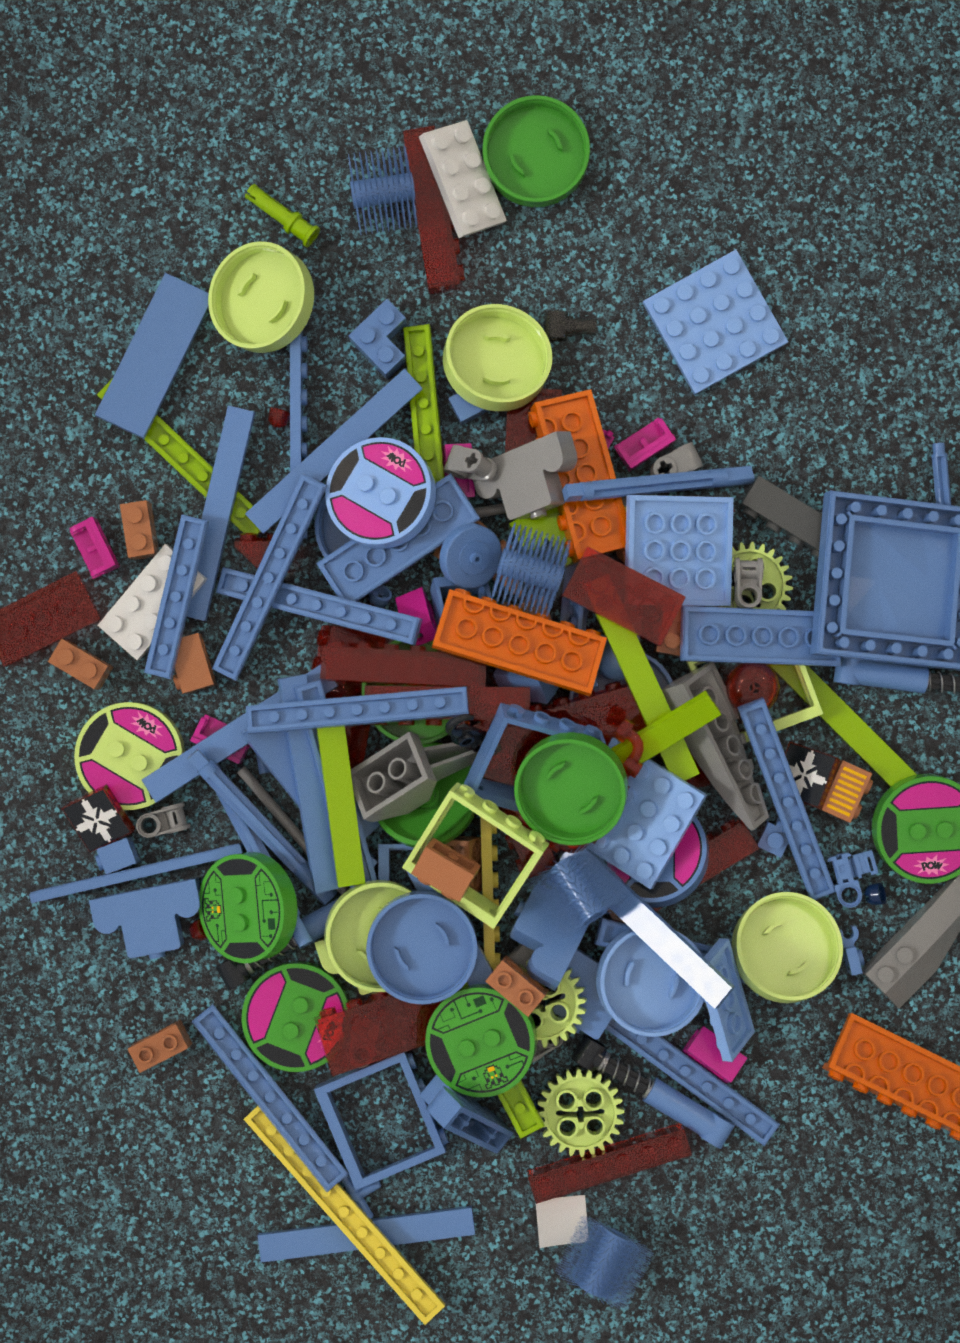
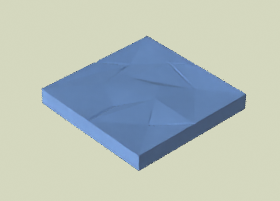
[810,490,960,671]

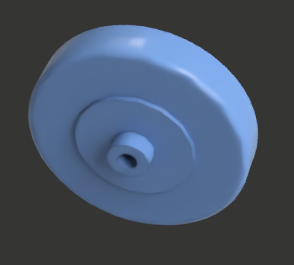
[439,523,502,589]

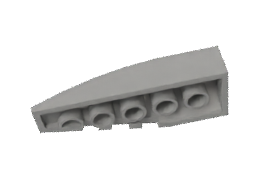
[661,662,769,830]
[862,875,960,1009]

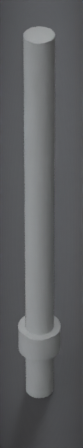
[237,766,349,895]

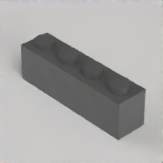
[739,476,822,559]

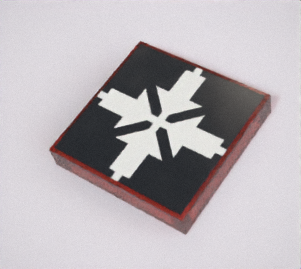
[785,741,840,810]
[61,784,135,852]

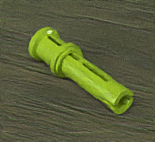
[245,184,320,247]

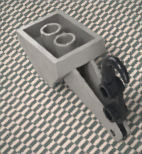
[351,714,502,822]

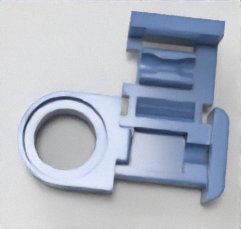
[827,849,878,908]

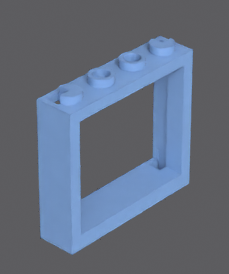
[464,703,606,812]
[314,1048,449,1190]

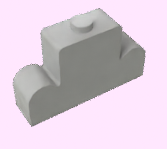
[473,431,578,520]

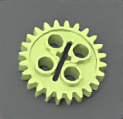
[718,542,793,610]
[519,960,587,1048]
[537,1067,624,1157]

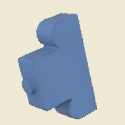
[89,877,201,959]
[509,884,589,991]
[553,948,612,1040]
[420,1075,514,1154]

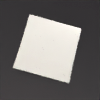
[536,1195,588,1248]

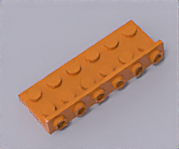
[528,389,626,563]
[431,589,607,696]
[822,1013,960,1141]

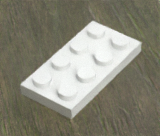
[419,120,507,238]
[97,544,207,660]

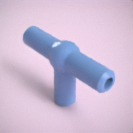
[341,1171,381,1219]

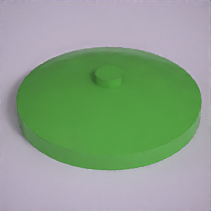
[378,742,475,848]

